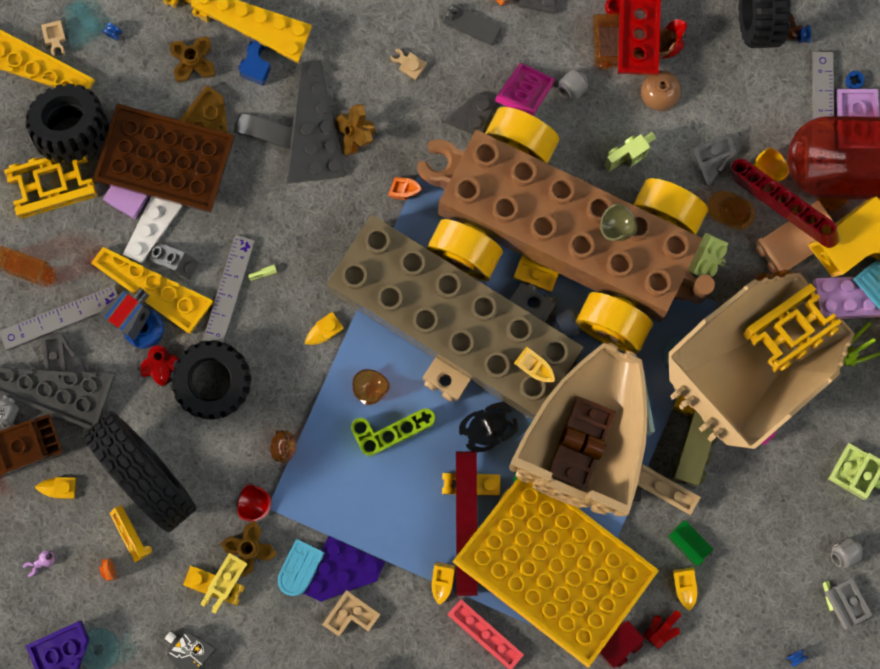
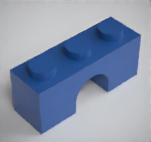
[239,40,271,86]

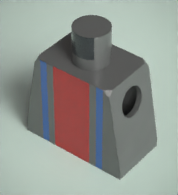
[99,288,150,341]

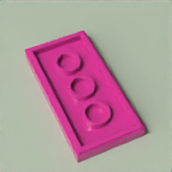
[495,63,556,116]

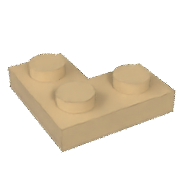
[322,589,381,636]

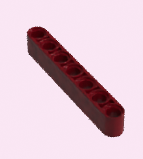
[731,159,840,248]
[456,451,478,596]

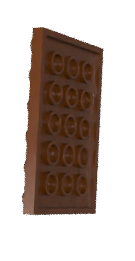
[93,103,235,213]

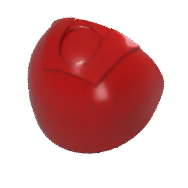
[237,484,271,522]

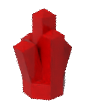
[643,610,681,649]

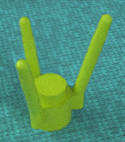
[843,322,880,367]

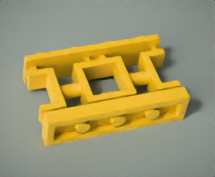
[4,156,98,219]
[743,283,842,373]

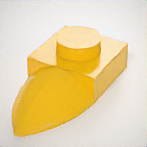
[305,312,344,345]
[514,347,555,382]
[35,477,77,499]
[432,562,456,604]
[673,567,697,611]

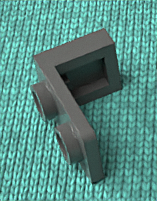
[148,242,199,280]

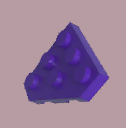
[303,536,385,602]
[25,620,90,669]

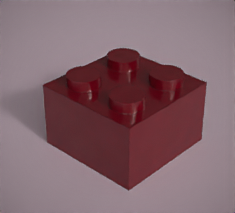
[599,620,645,668]

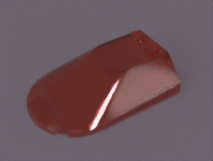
[787,116,880,200]

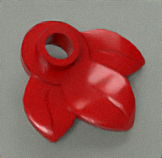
[140,345,178,386]

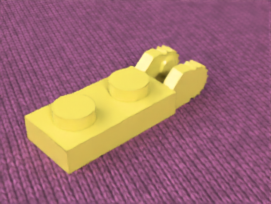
[200,553,248,614]

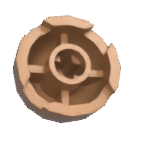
[641,70,681,112]

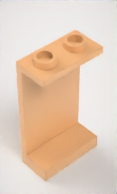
[755,200,833,276]

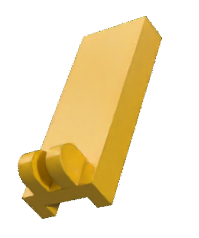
[109,505,152,563]

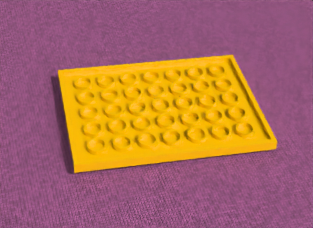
[453,478,659,668]

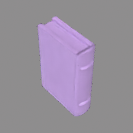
[102,186,150,219]

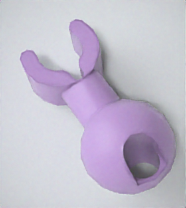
[23,550,55,577]

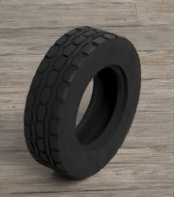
[83,411,196,532]

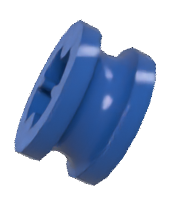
[102,22,123,41]
[798,25,811,43]
[845,71,865,89]
[787,649,808,667]

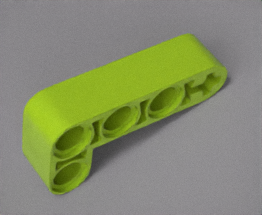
[351,408,435,457]

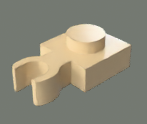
[41,20,66,58]
[390,49,427,81]

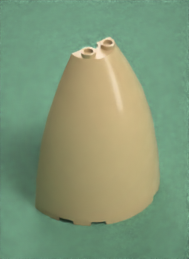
[509,343,647,516]

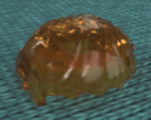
[270,430,297,463]

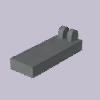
[443,4,501,46]

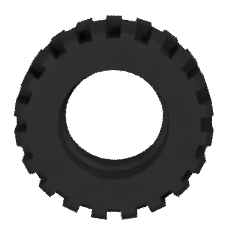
[738,0,791,48]
[25,84,108,163]
[170,340,252,420]

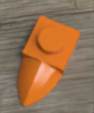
[388,177,422,200]
[99,558,117,581]

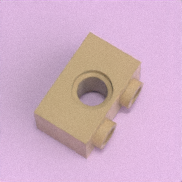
[423,357,471,402]

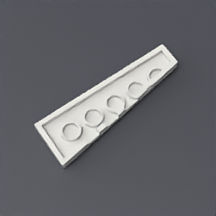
[123,197,183,264]

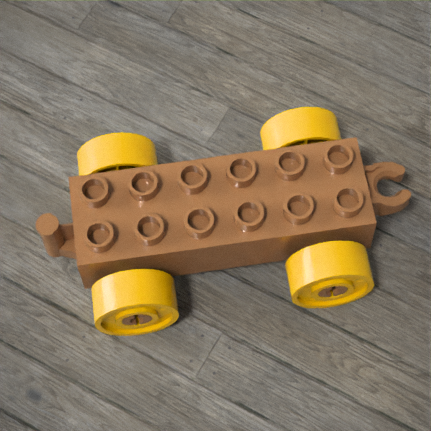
[417,107,715,354]

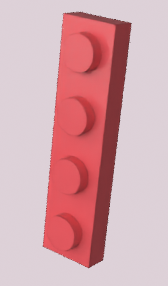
[447,599,524,669]

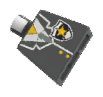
[164,630,217,669]

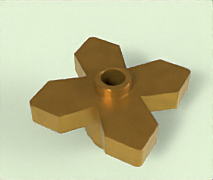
[170,36,216,83]
[335,104,375,156]
[220,521,277,577]

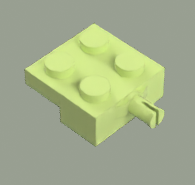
[604,132,656,172]
[688,233,729,277]
[828,443,880,500]

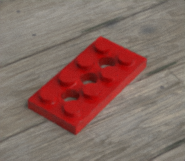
[617,0,661,76]

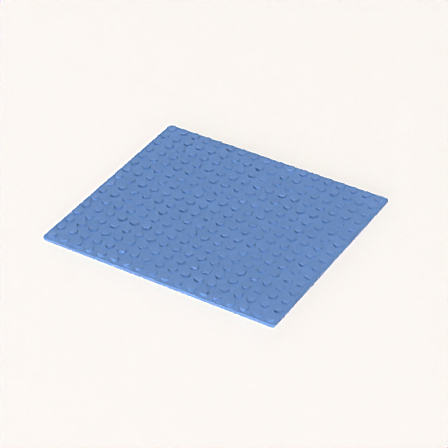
[270,176,716,627]

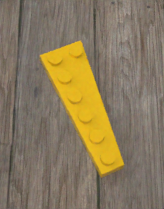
[191,0,312,63]
[0,29,95,90]
[91,247,214,334]

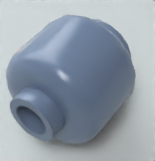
[552,309,581,337]

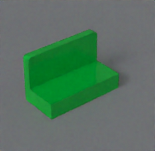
[667,520,713,567]

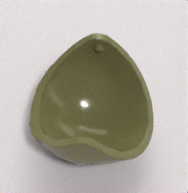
[600,203,637,241]

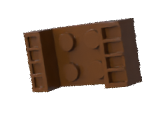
[0,414,63,478]

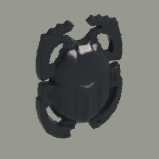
[459,402,519,453]

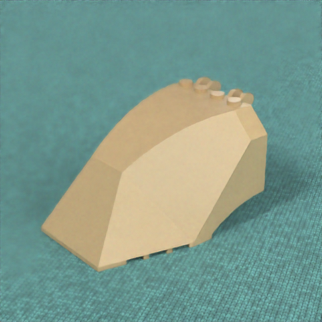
[669,273,855,449]

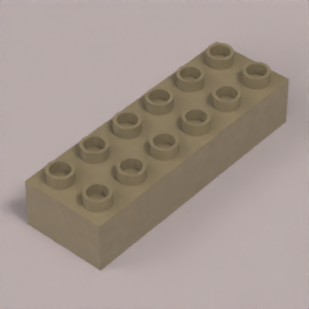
[326,214,584,420]

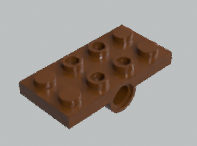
[548,396,616,490]

